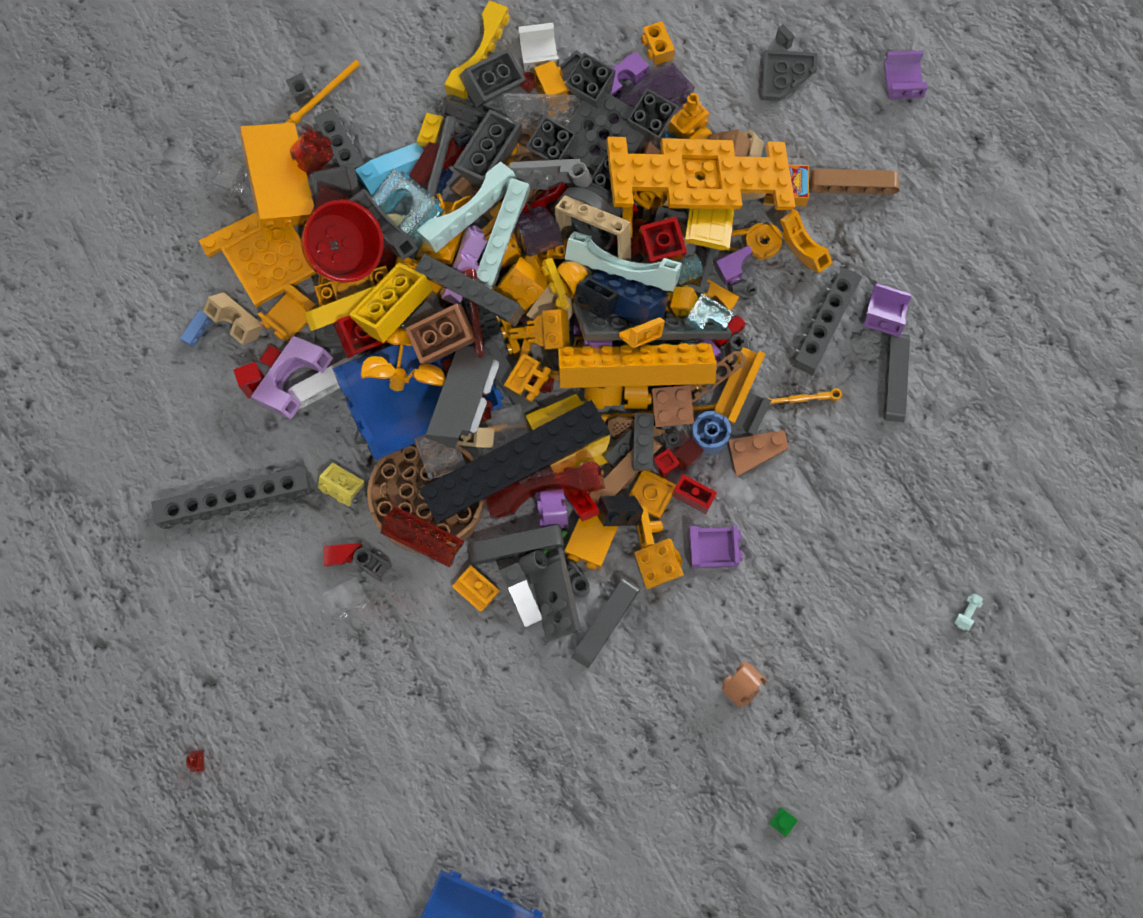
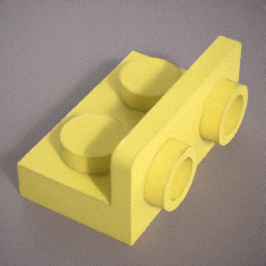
[318,462,364,506]

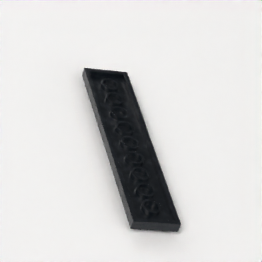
[419,400,610,524]

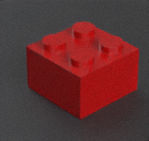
[638,217,687,263]
[333,315,387,359]

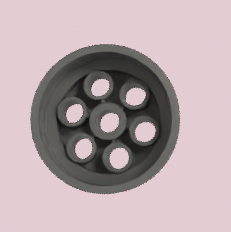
[553,183,623,251]

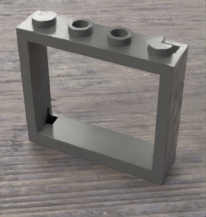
[643,206,719,298]

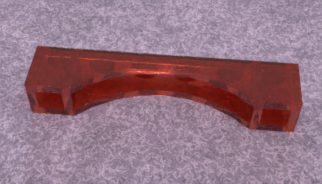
[487,461,605,519]

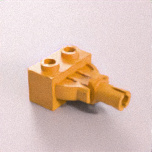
[668,93,709,139]
[665,285,701,320]
[509,309,570,350]

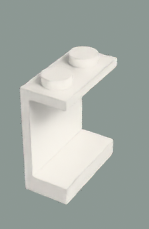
[518,23,559,73]

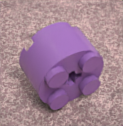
[536,489,568,528]

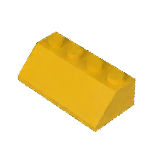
[349,263,433,343]

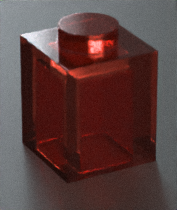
[674,438,704,471]

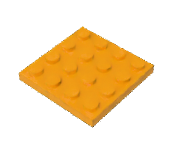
[220,226,317,308]

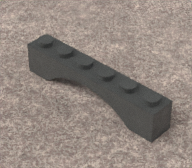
[415,254,525,327]

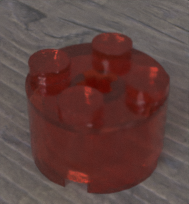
[290,129,333,174]

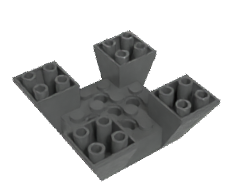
[526,52,679,194]

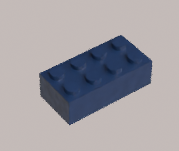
[588,270,669,325]

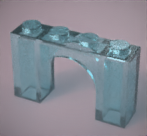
[371,169,444,245]

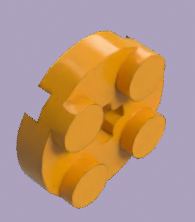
[745,223,782,260]

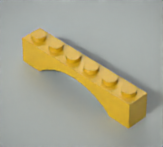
[444,0,510,99]

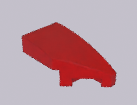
[323,543,363,567]

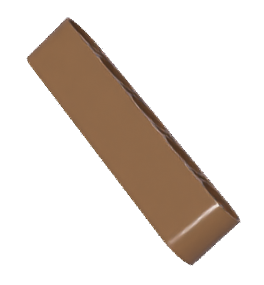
[810,169,900,195]
[589,437,663,506]

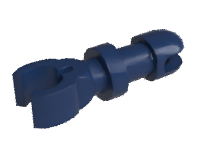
[434,168,453,202]

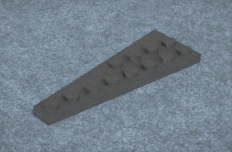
[573,303,732,341]

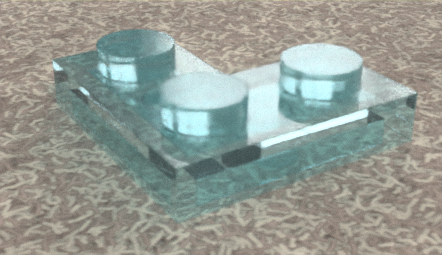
[685,294,734,331]

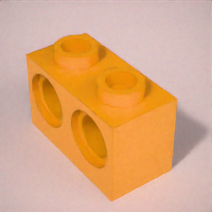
[640,21,675,66]

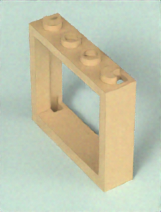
[555,195,631,270]

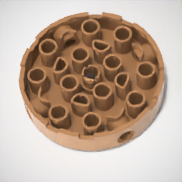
[367,439,486,554]

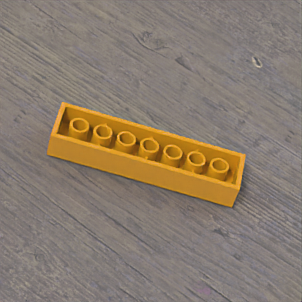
[558,343,717,388]

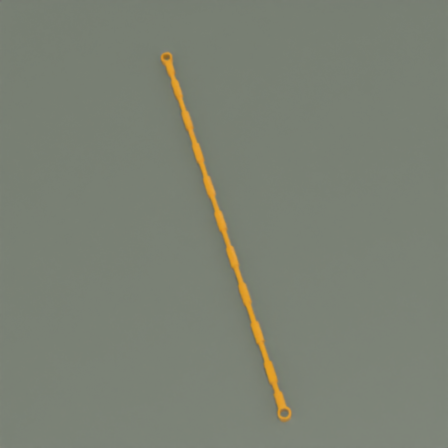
[484,388,842,433]

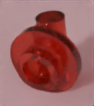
[186,750,205,772]

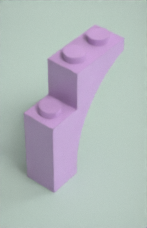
[440,225,487,305]

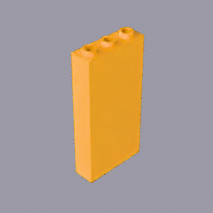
[240,123,315,229]

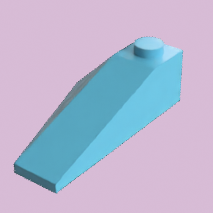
[355,142,428,206]

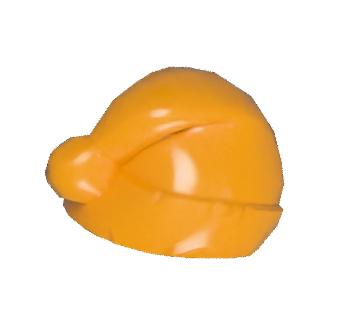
[557,261,588,299]

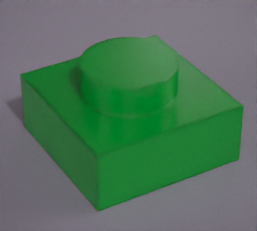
[769,807,798,837]

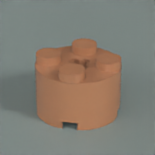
[722,661,768,710]

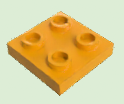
[634,538,684,589]

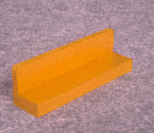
[714,347,766,425]

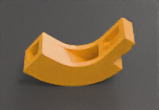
[780,210,833,273]

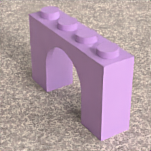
[251,336,333,420]

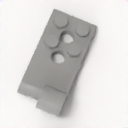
[509,159,592,190]

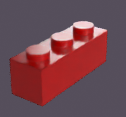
[712,315,746,349]

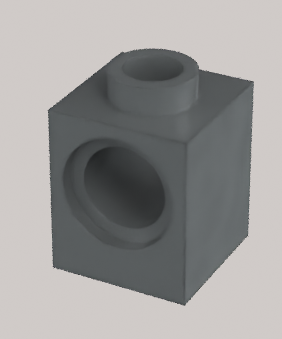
[286,73,313,106]

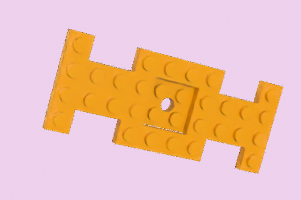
[606,137,795,210]

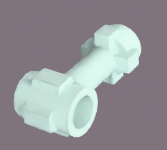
[954,594,983,631]

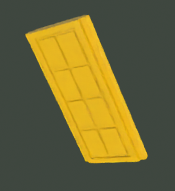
[685,175,734,251]

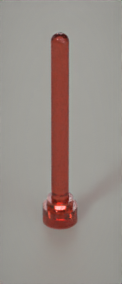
[462,269,484,358]

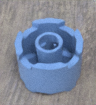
[691,411,731,454]

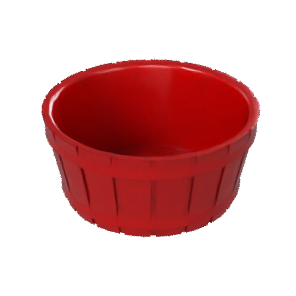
[301,200,384,283]

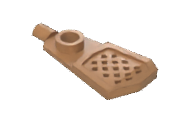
[607,415,665,438]

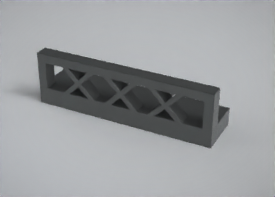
[441,94,516,129]

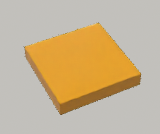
[629,471,676,520]

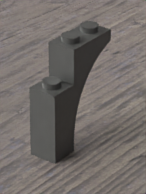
[349,189,418,261]

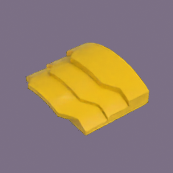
[525,393,611,486]

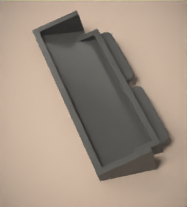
[425,346,499,448]

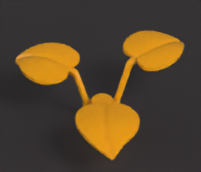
[361,327,446,391]

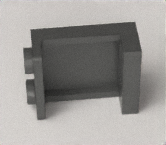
[308,164,360,207]

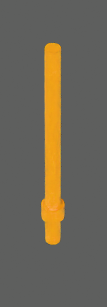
[285,60,360,125]

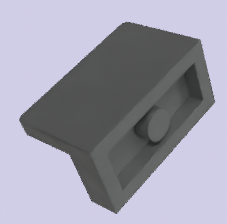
[732,392,772,436]

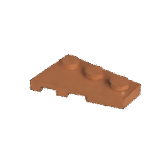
[728,430,789,478]

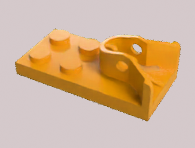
[416,193,472,265]

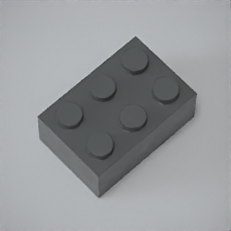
[459,48,526,108]

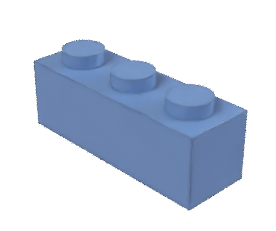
[180,310,212,348]

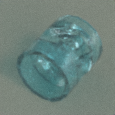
[676,253,704,286]

